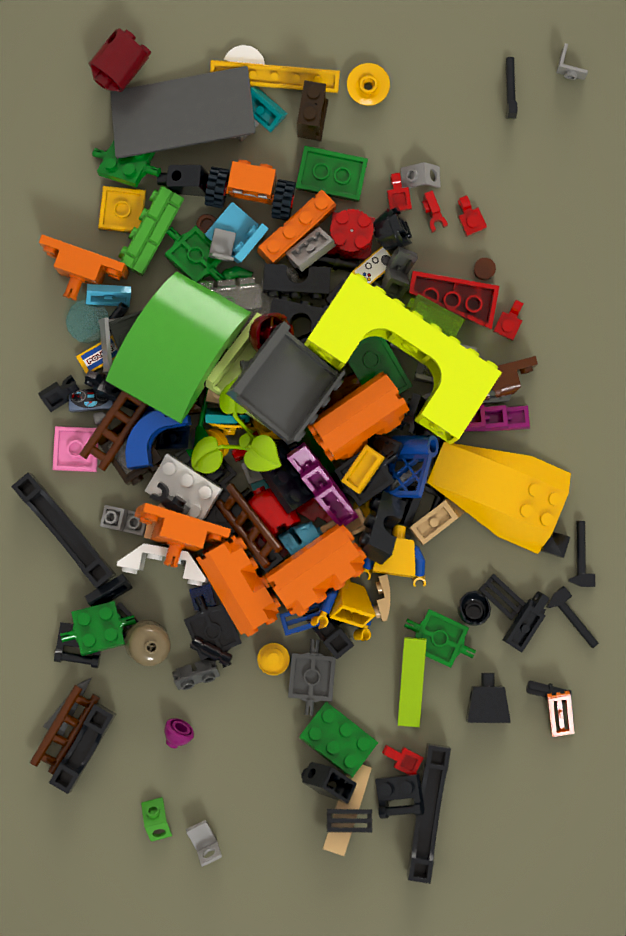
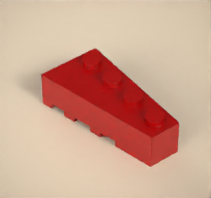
[408,271,500,330]

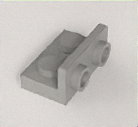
[285,227,336,272]

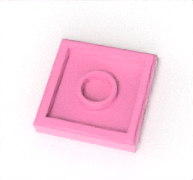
[53,426,99,472]

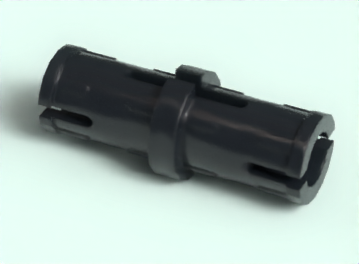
[313,253,359,272]

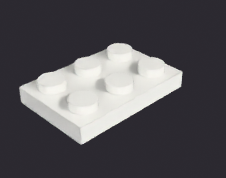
[145,453,223,521]

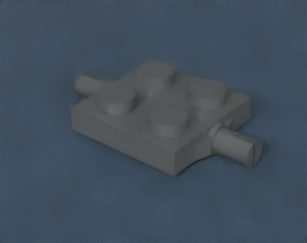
[288,639,336,715]

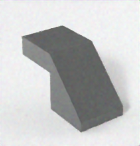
[381,246,418,300]

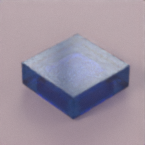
[189,584,216,611]

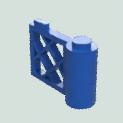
[383,435,439,498]

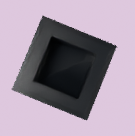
[541,532,570,558]

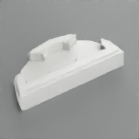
[224,45,265,64]

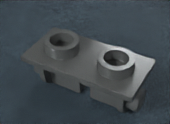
[172,658,220,690]

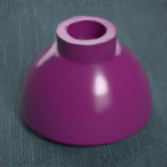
[164,718,194,748]

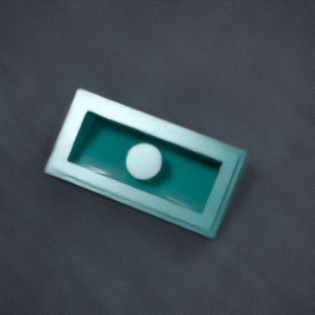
[251,86,287,132]

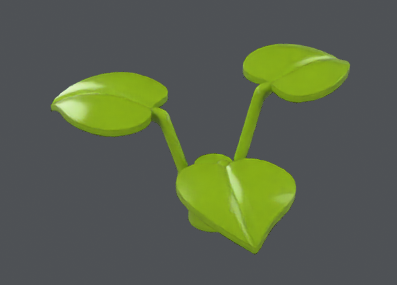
[191,377,281,474]

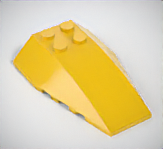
[427,442,571,554]

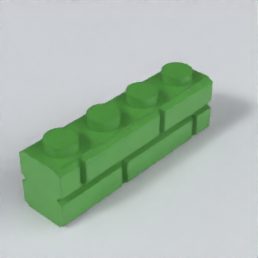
[118,186,184,276]

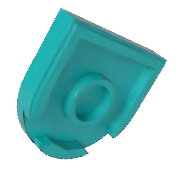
[205,408,250,424]

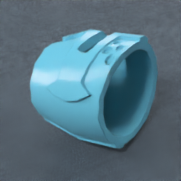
[278,522,323,556]

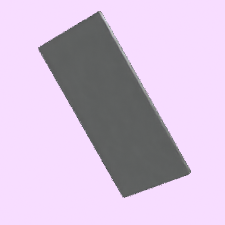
[110,66,256,159]

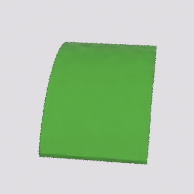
[106,271,251,424]

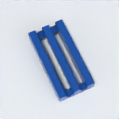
[279,602,329,636]

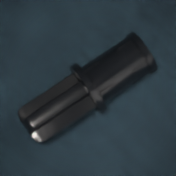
[526,681,571,703]

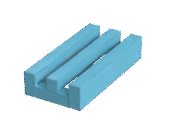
[86,284,131,307]

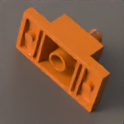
[39,234,129,301]
[134,503,231,568]

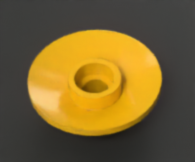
[347,63,390,106]
[208,419,251,435]

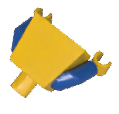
[358,525,426,587]
[311,579,376,641]

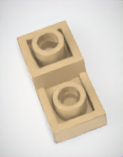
[373,574,391,622]

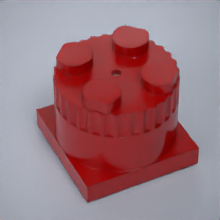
[327,209,376,261]

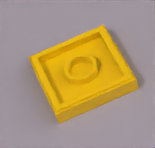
[98,186,147,233]

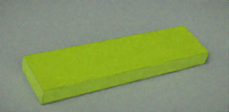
[398,637,427,728]

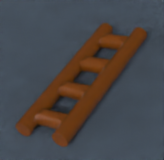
[79,391,149,471]
[215,483,283,569]
[30,685,100,774]

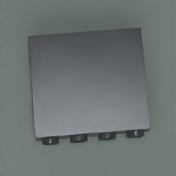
[226,321,346,444]

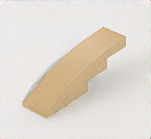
[323,764,372,856]

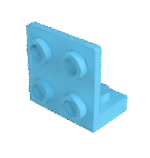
[205,202,269,263]

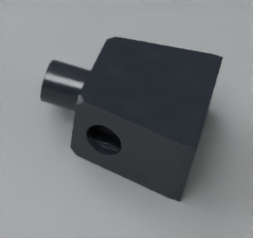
[157,165,209,197]
[466,673,510,723]
[301,762,357,804]

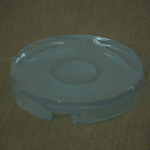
[66,300,109,344]

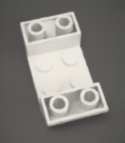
[117,544,208,586]

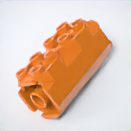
[307,372,409,462]
[264,524,367,617]
[195,535,281,637]

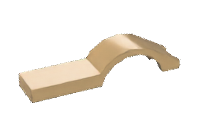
[409,499,465,545]

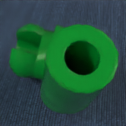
[221,266,254,285]

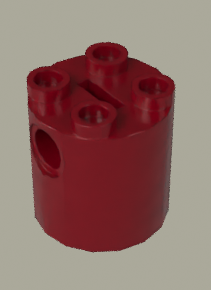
[88,28,151,92]

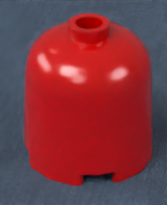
[248,486,301,542]

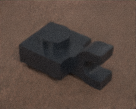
[38,375,79,412]
[396,393,426,434]
[150,482,191,515]

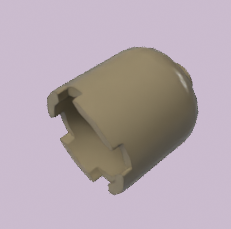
[124,620,171,666]

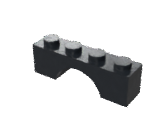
[49,703,116,794]

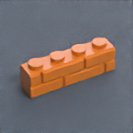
[257,190,337,264]

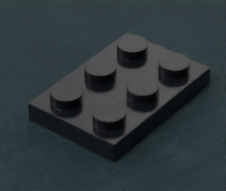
[260,439,314,514]

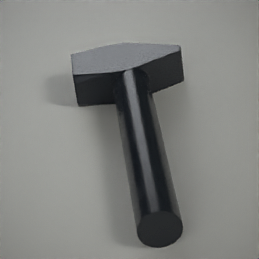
[506,57,518,119]
[568,521,595,587]
[546,586,599,648]

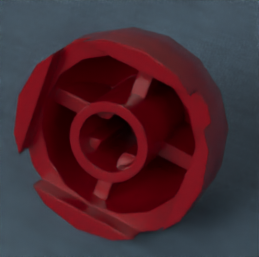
[249,313,294,352]

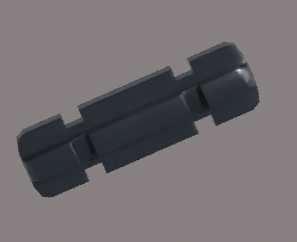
[190,637,232,666]

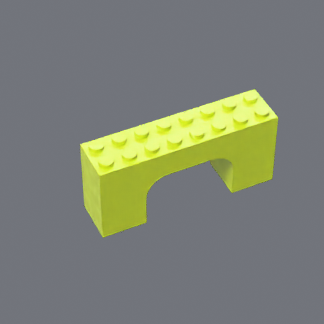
[304,272,502,445]

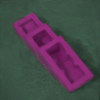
[465,405,530,431]
[286,442,359,526]

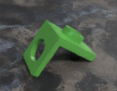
[141,797,172,842]

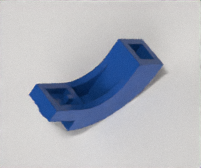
[125,410,192,470]

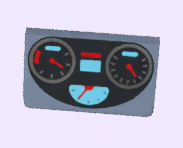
[69,389,114,412]

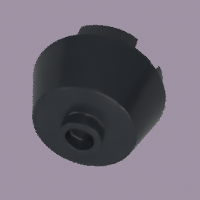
[374,207,412,250]

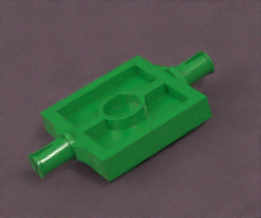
[92,140,161,188]
[164,225,225,284]
[60,601,136,656]
[404,609,476,668]

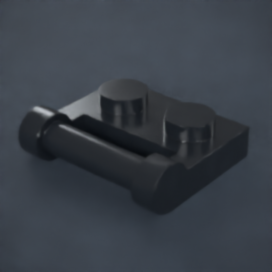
[54,622,101,668]
[375,774,425,819]

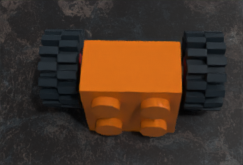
[205,160,296,221]

